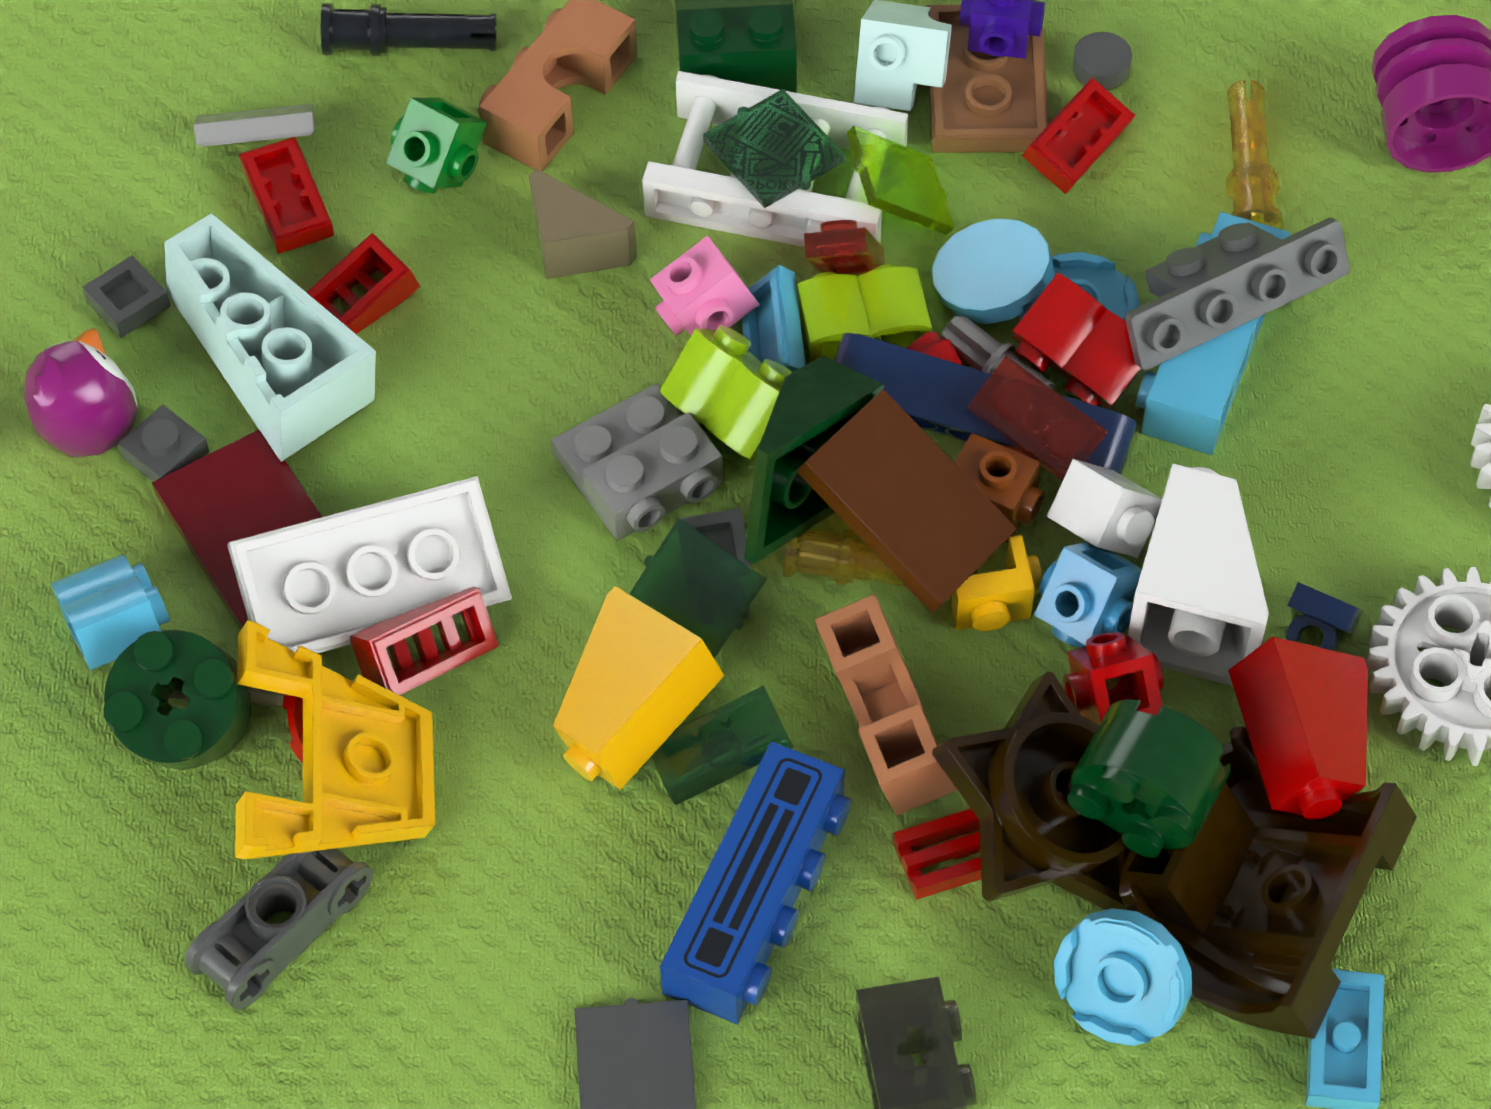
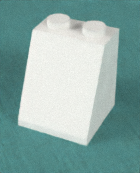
[1128,464,1269,686]

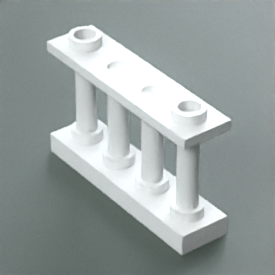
[642,71,908,261]

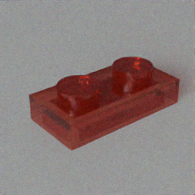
[804,220,885,275]
[967,355,1108,481]

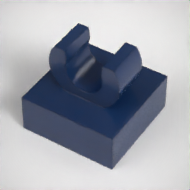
[1286,582,1363,651]

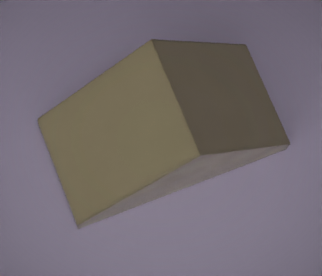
[529,169,637,279]

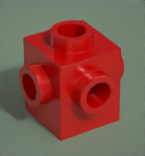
[1063,632,1164,725]

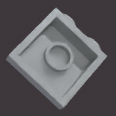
[551,384,723,541]

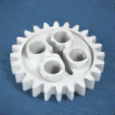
[1366,567,1491,766]

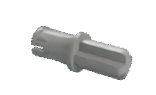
[940,316,1054,392]

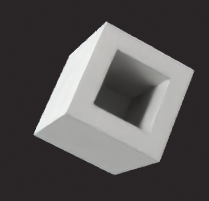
[1047,459,1162,558]

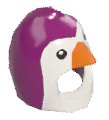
[24,328,138,457]

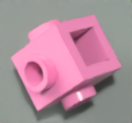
[650,236,760,336]

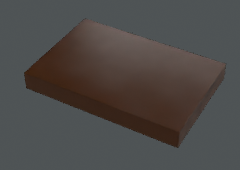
[797,389,1017,613]

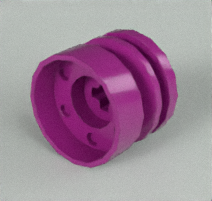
[1372,15,1491,173]

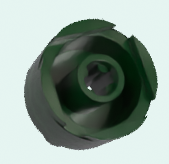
[103,630,252,770]
[1067,699,1231,858]

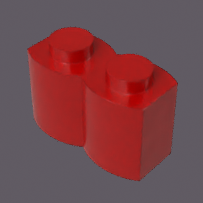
[1012,272,1142,410]

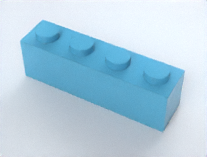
[1135,211,1290,455]

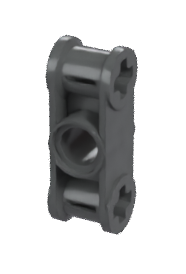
[184,848,373,1010]

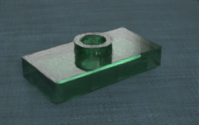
[651,685,794,806]

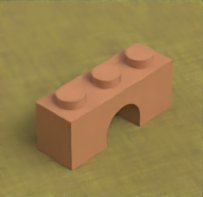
[478,0,637,171]
[814,594,957,816]

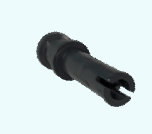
[320,3,497,56]

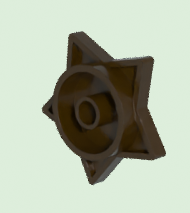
[932,671,1130,910]

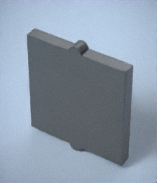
[575,998,696,1109]

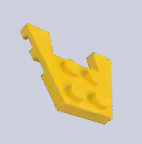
[235,621,435,859]

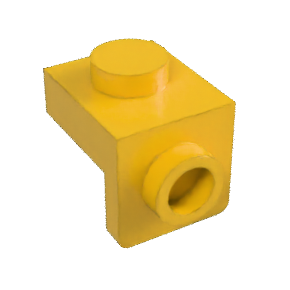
[951,535,1042,631]

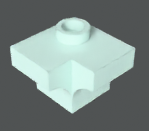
[853,0,952,111]

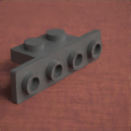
[1125,217,1350,370]

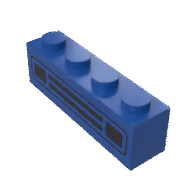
[660,742,851,1024]

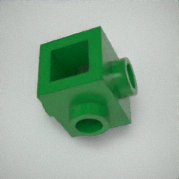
[386,97,487,193]

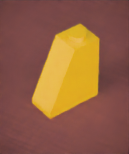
[553,586,725,790]

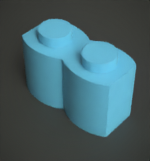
[51,554,170,671]

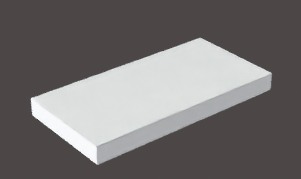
[227,476,512,654]

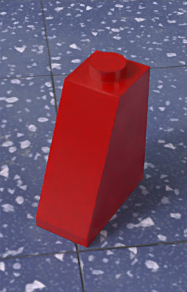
[1228,637,1368,819]

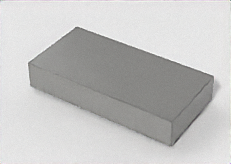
[193,103,316,147]

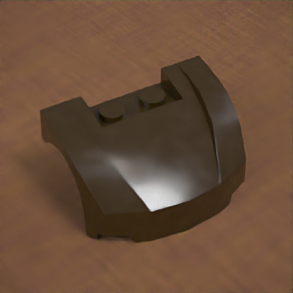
[1119,726,1417,1039]

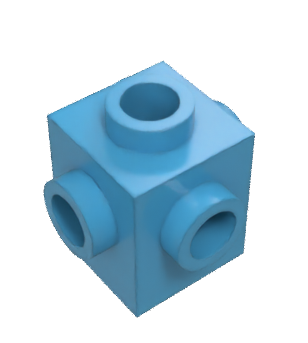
[1034,542,1142,647]

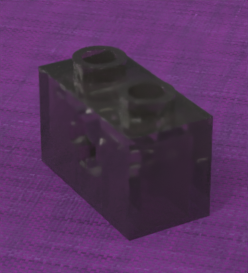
[855,977,976,1109]

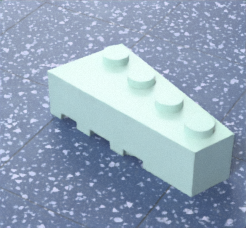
[164,213,376,462]

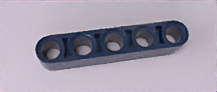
[835,333,1137,475]

